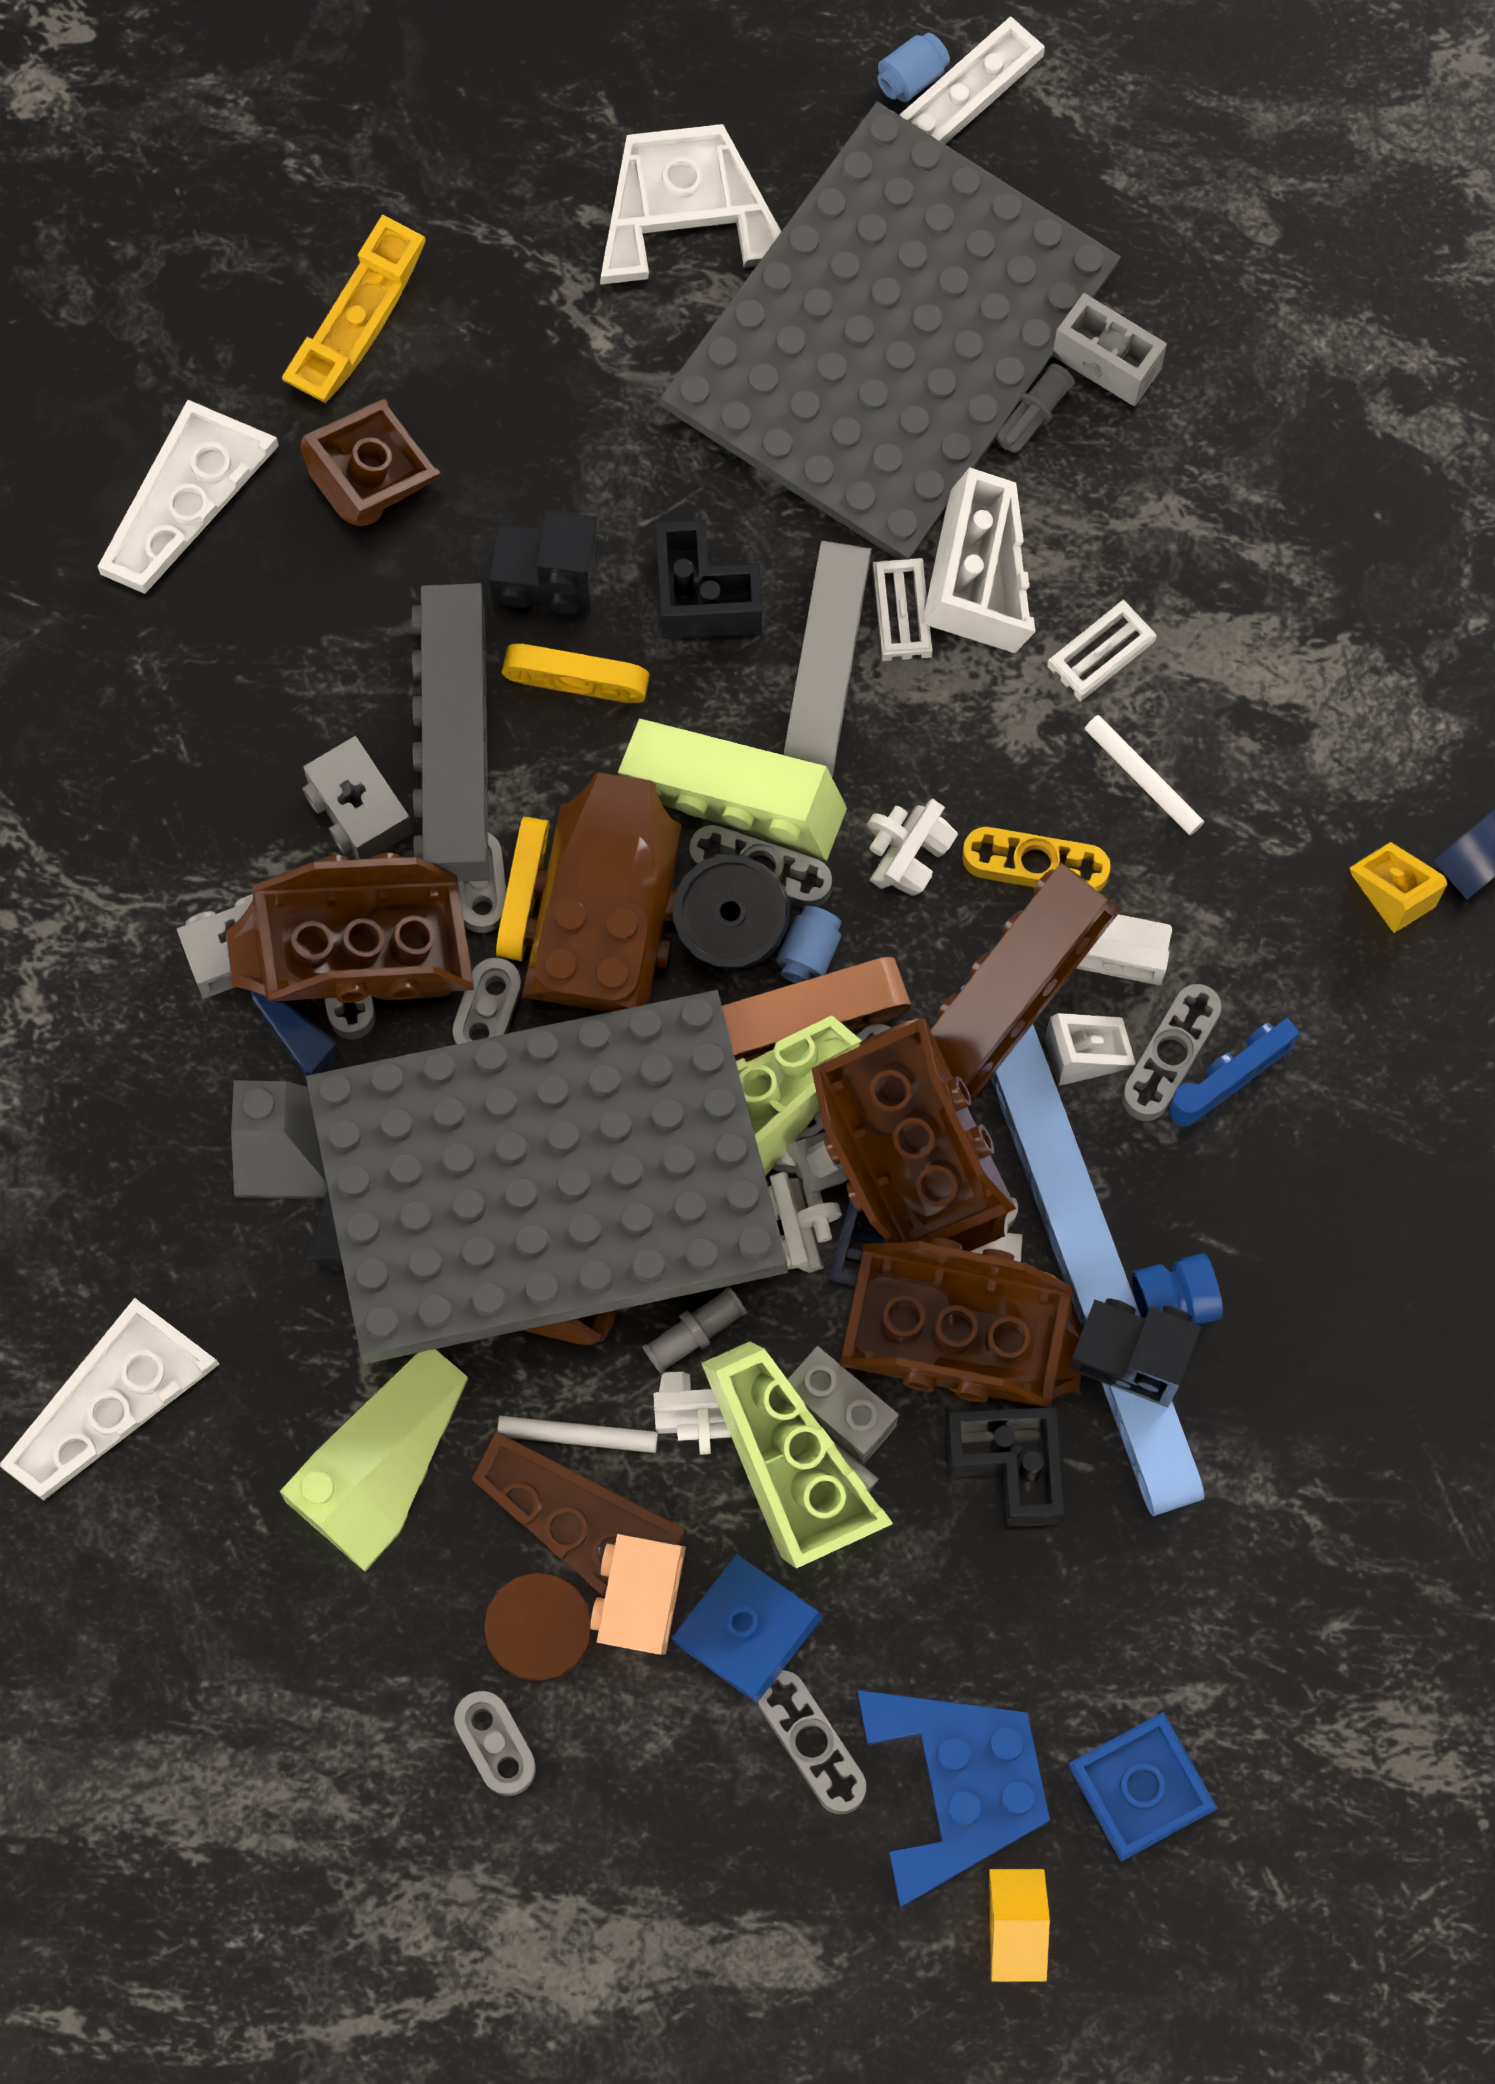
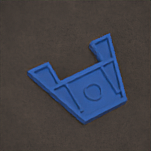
[857,1690,1050,1908]

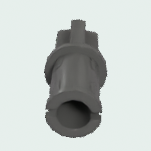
[996,364,1075,453]

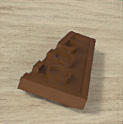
[472,1432,687,1597]

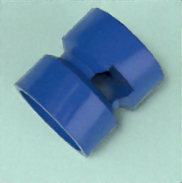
[1131,1253,1223,1325]

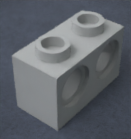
[788,1346,899,1465]

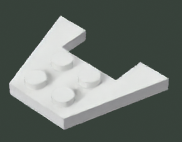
[600,124,781,285]

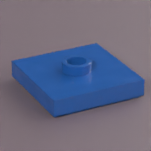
[671,1554,823,1703]
[1068,1712,1218,1862]

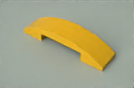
[282,214,426,403]

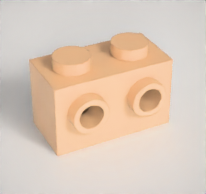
[590,1534,686,1655]

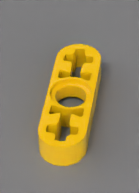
[502,644,650,703]
[496,816,549,962]
[962,827,1110,891]

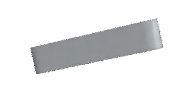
[784,541,871,777]

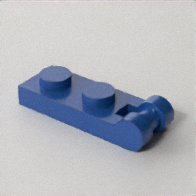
[1169,1018,1300,1126]

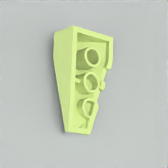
[736,1015,861,1177]
[280,1349,468,1572]

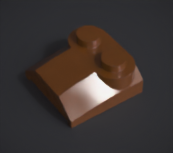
[300,398,440,526]

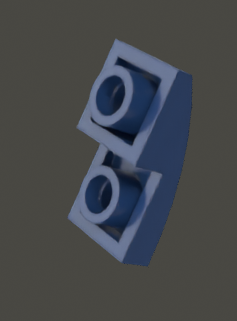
[1434,809,1495,900]

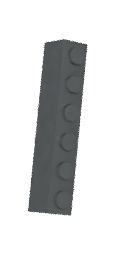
[412,583,489,883]

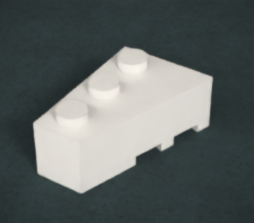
[922,467,1035,653]

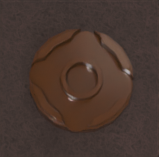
[484,1573,592,1682]

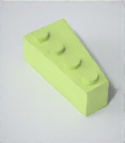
[618,718,847,862]
[701,1341,893,1569]

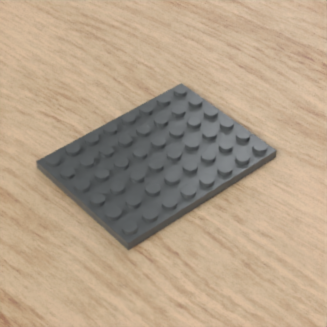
[659,101,1121,560]
[306,990,788,1364]

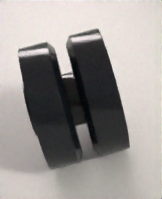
[673,854,791,970]

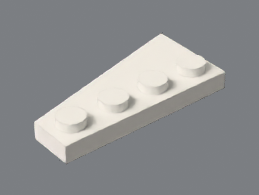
[98,400,279,594]
[0,1298,219,1501]

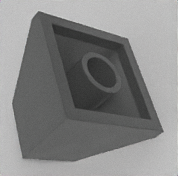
[231,1080,328,1199]

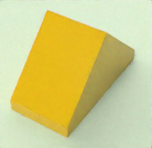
[1350,842,1448,933]
[989,1869,1050,1982]

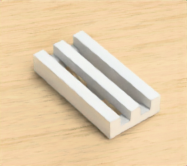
[872,558,932,661]
[1047,599,1157,702]

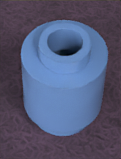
[877,33,950,102]
[775,906,841,984]

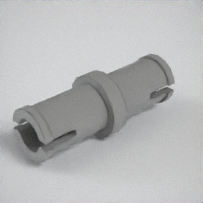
[642,1286,748,1374]

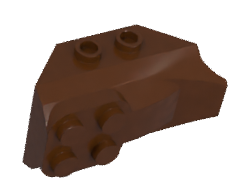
[522,772,681,1012]
[226,853,474,1003]
[811,1018,1016,1251]
[840,1238,1084,1408]

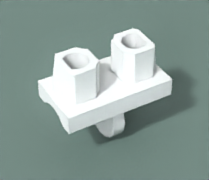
[867,799,958,896]
[768,1172,842,1273]
[654,1371,731,1455]

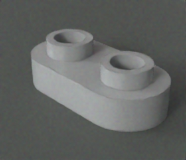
[458,833,507,933]
[453,958,522,1045]
[454,1691,536,1796]

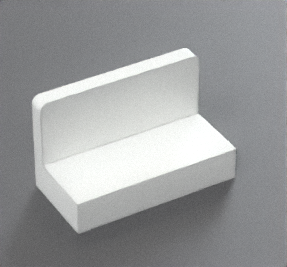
[1076,914,1172,986]

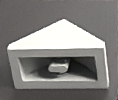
[1045,1013,1136,1086]

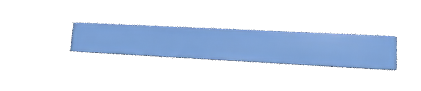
[961,985,1204,1516]

